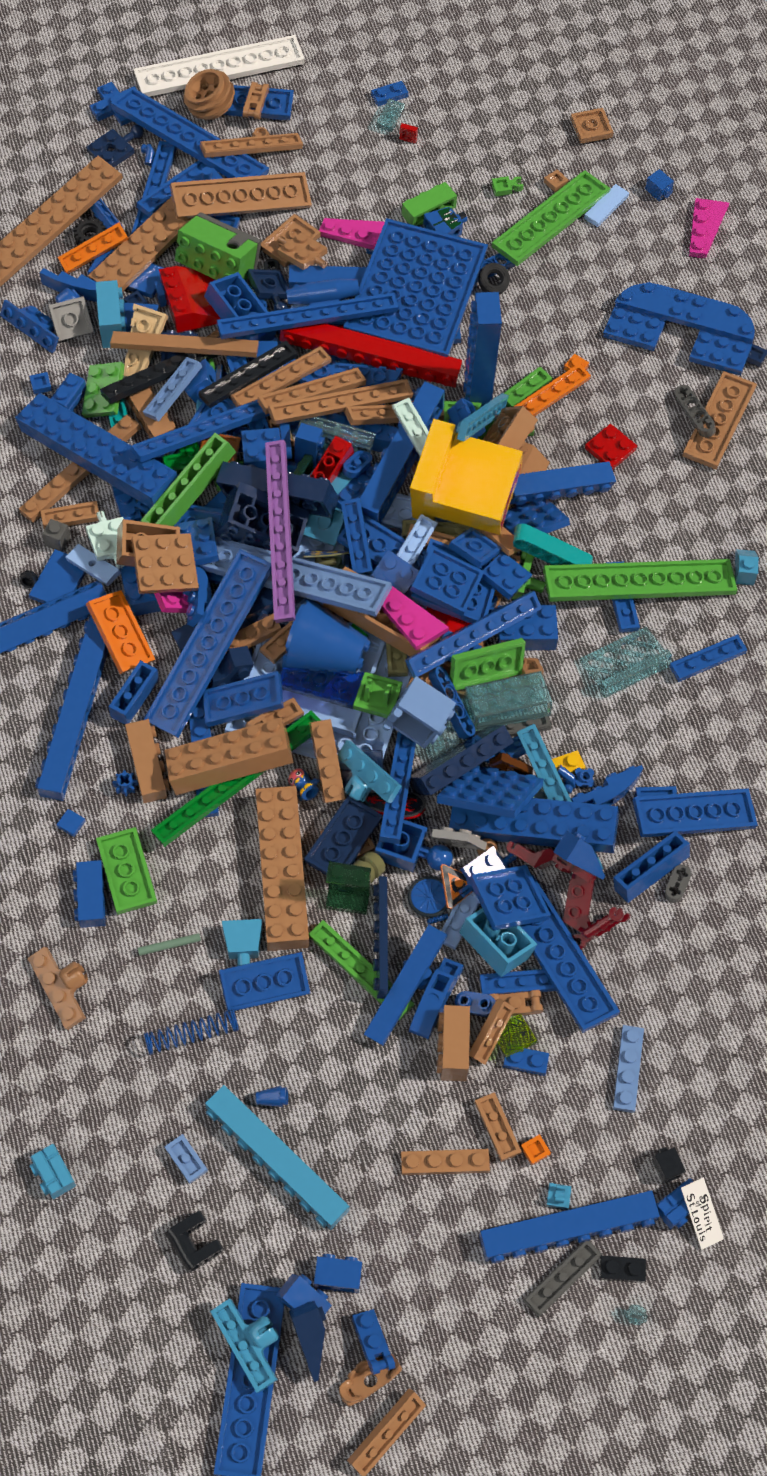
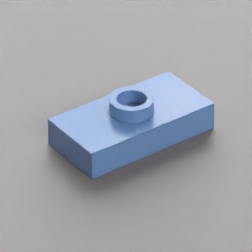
[165,1134,208,1184]

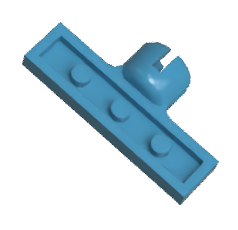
[338,740,402,803]
[210,1298,279,1393]

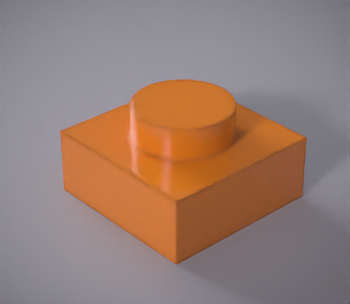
[564,354,589,371]
[520,1134,551,1166]

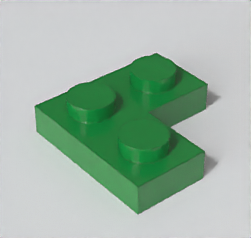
[162,442,199,474]

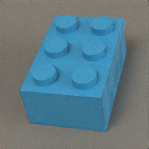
[96,280,126,348]
[459,908,537,977]

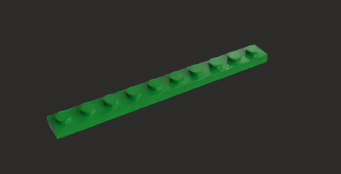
[151,710,321,847]

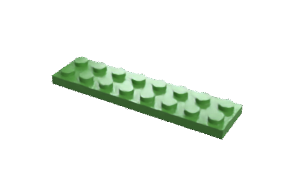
[491,170,611,266]

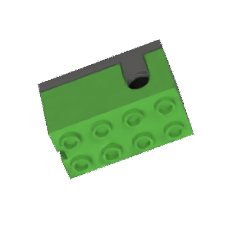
[175,212,262,280]

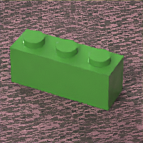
[402,182,457,226]

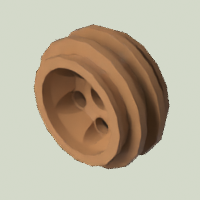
[183,69,235,120]

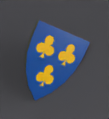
[303,550,350,566]

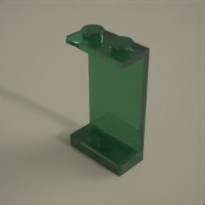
[325,861,371,915]

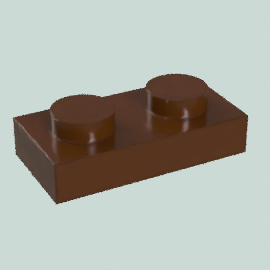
[489,753,533,775]

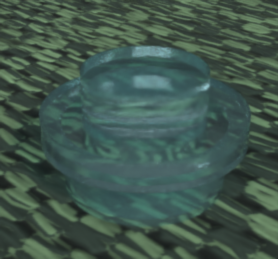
[625,1305,648,1325]

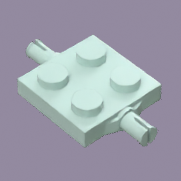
[86,511,124,569]

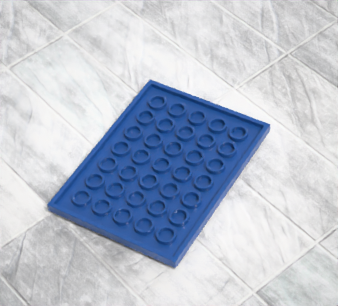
[343,218,488,357]

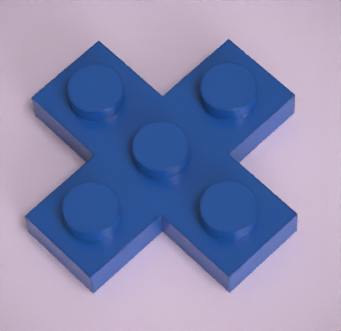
[90,82,137,126]

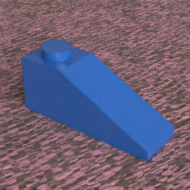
[553,830,605,880]

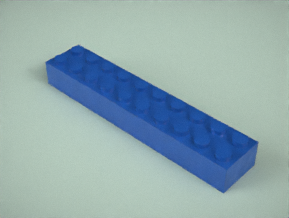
[15,393,178,508]

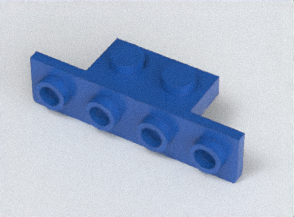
[0,300,59,353]

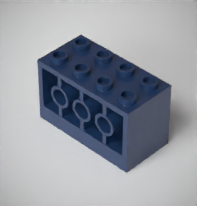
[215,481,310,557]

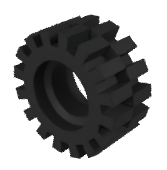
[73,217,105,246]

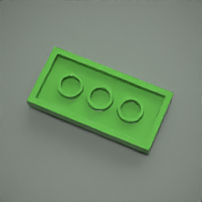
[450,638,526,691]
[96,827,157,915]

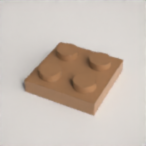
[570,108,614,144]

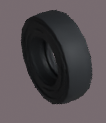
[478,263,510,294]

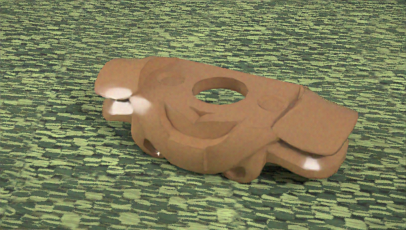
[339,1353,402,1406]

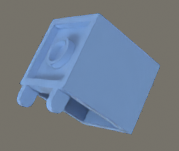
[383,676,456,749]

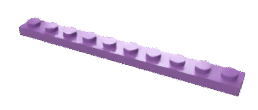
[265,440,295,623]

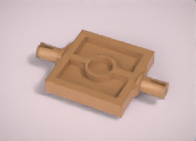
[277,233,328,270]

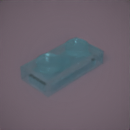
[376,99,405,132]

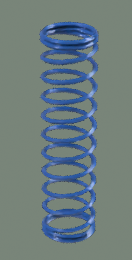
[144,1009,239,1055]

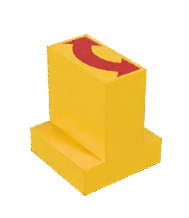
[410,419,523,535]

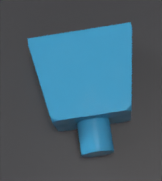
[222,919,263,966]

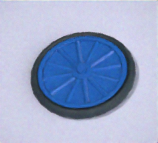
[408,876,448,917]

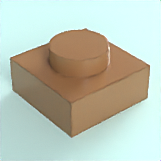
[544,170,569,193]

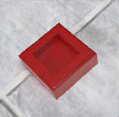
[399,123,418,143]

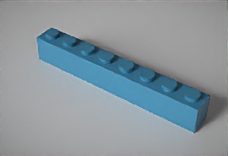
[205,1085,350,1230]

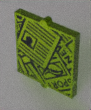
[497,1014,538,1057]

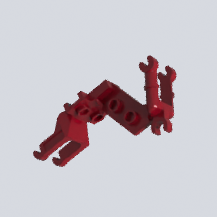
[507,841,631,950]

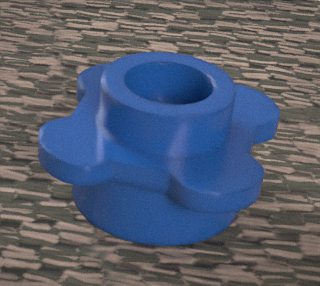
[575,768,595,788]

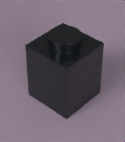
[652,1147,686,1184]

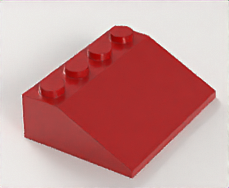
[159,266,221,333]

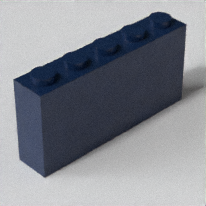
[410,725,514,796]

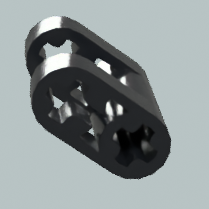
[165,1211,224,1273]

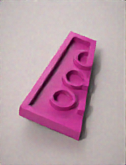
[689,198,730,259]

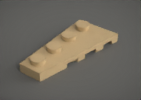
[123,304,168,377]

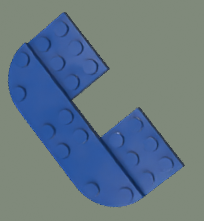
[603,282,755,376]

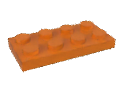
[86,590,155,674]

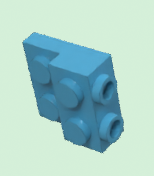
[303,507,345,547]

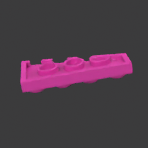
[319,218,385,250]
[381,586,449,651]

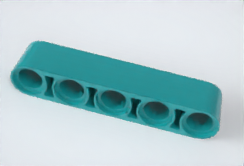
[513,524,593,565]

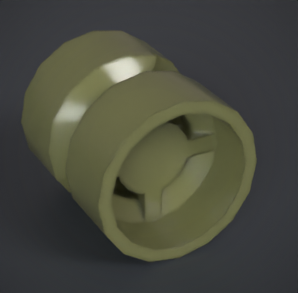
[347,851,385,889]

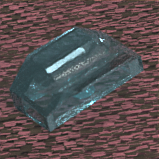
[428,723,459,762]

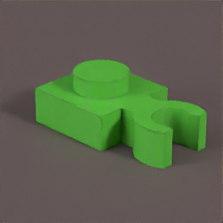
[491,176,524,197]

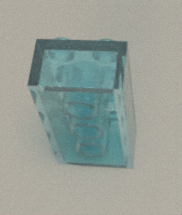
[464,671,552,732]

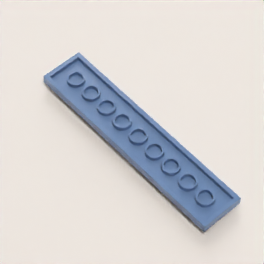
[199,537,392,617]

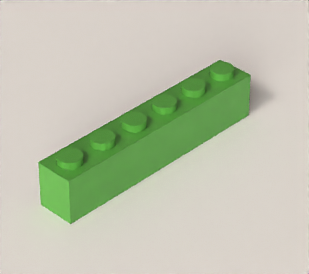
[141,433,236,526]

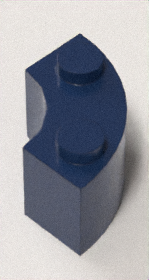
[208,646,254,689]

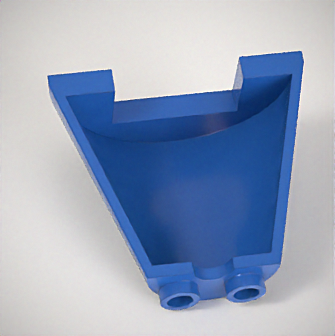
[282,598,371,675]

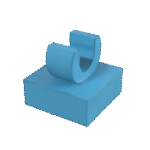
[546,1183,572,1210]

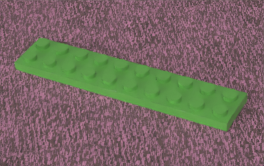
[543,559,738,602]

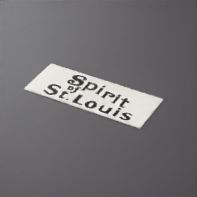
[681,1177,724,1250]

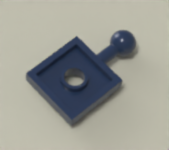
[86,125,144,167]
[246,269,289,311]

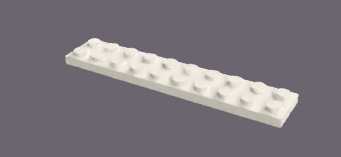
[134,35,304,97]

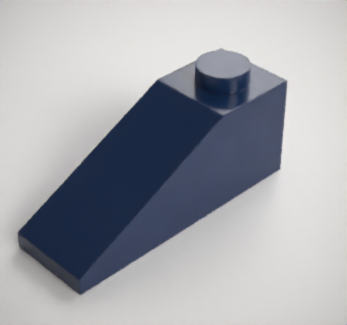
[289,1301,327,1382]

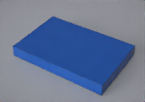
[29,549,86,604]

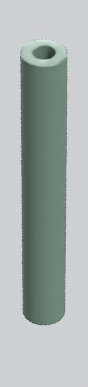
[138,933,201,956]

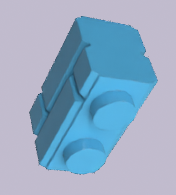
[29,1144,76,1199]

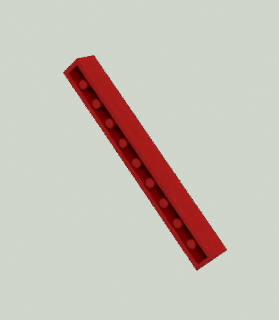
[280,323,462,388]

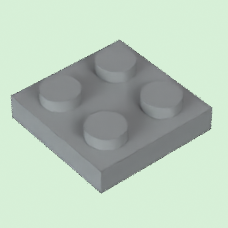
[48,296,94,341]
[431,827,487,851]

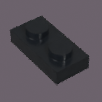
[600,1255,646,1283]

